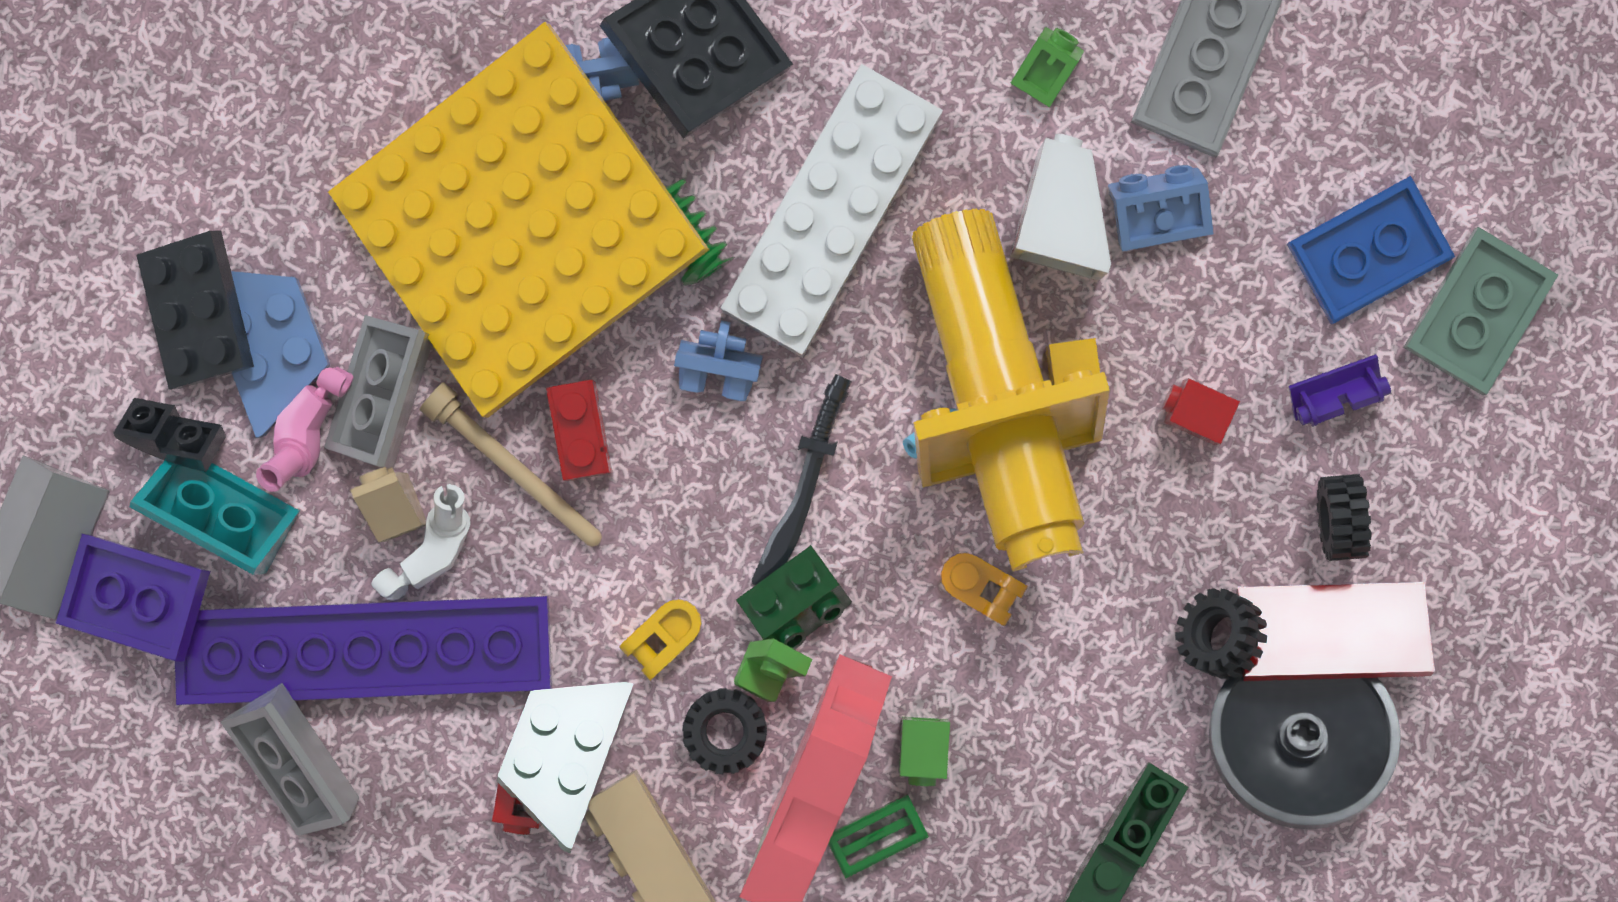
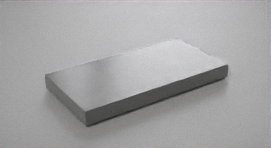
[1130,0,1282,158]

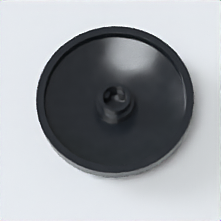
[1209,667,1401,829]

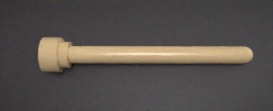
[419,382,602,547]

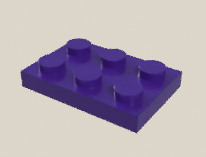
[56,533,211,662]

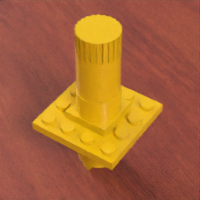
[912,209,1110,572]

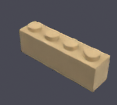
[585,769,716,902]

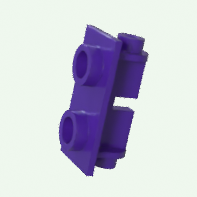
[1288,354,1391,427]

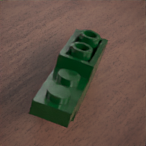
[1062,762,1189,902]

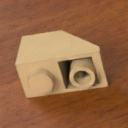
[350,467,426,542]

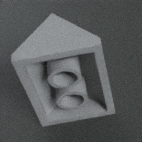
[324,315,432,469]
[0,455,110,620]
[221,683,359,836]

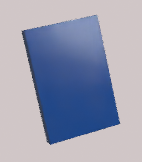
[1287,176,1456,325]

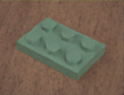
[1403,227,1558,395]

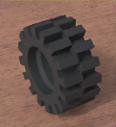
[1316,474,1372,561]
[1175,588,1268,679]
[682,688,767,775]

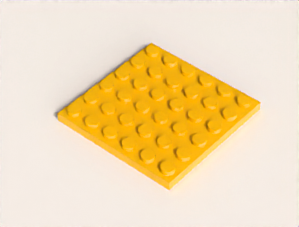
[328,22,709,418]

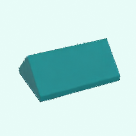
[129,460,300,575]

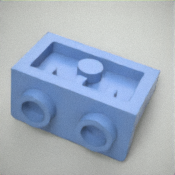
[1108,165,1214,252]

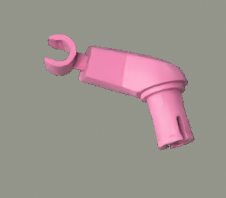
[256,367,354,492]

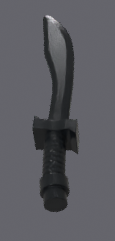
[752,374,852,585]

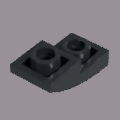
[113,398,226,472]

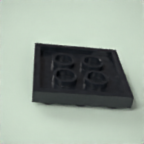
[599,0,793,139]

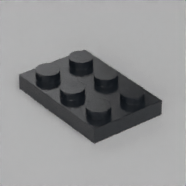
[136,230,254,390]

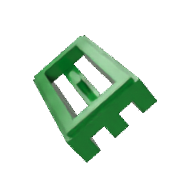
[828,794,929,879]

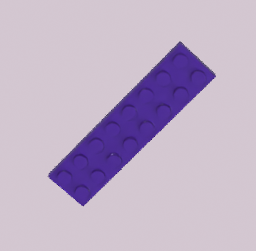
[175,596,552,705]

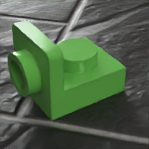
[1010,27,1084,108]
[734,639,813,702]

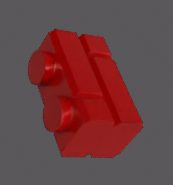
[546,379,613,481]

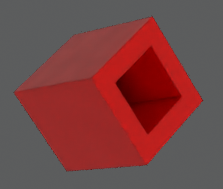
[1162,378,1240,445]

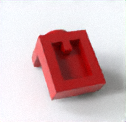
[492,783,542,835]

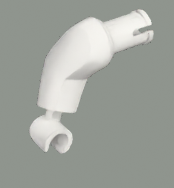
[371,484,470,601]

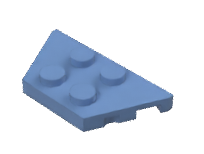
[231,271,330,438]

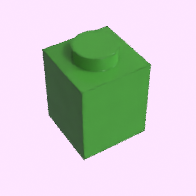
[898,716,950,786]

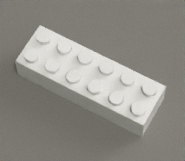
[721,64,943,358]

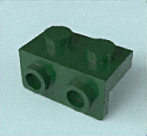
[736,545,852,649]

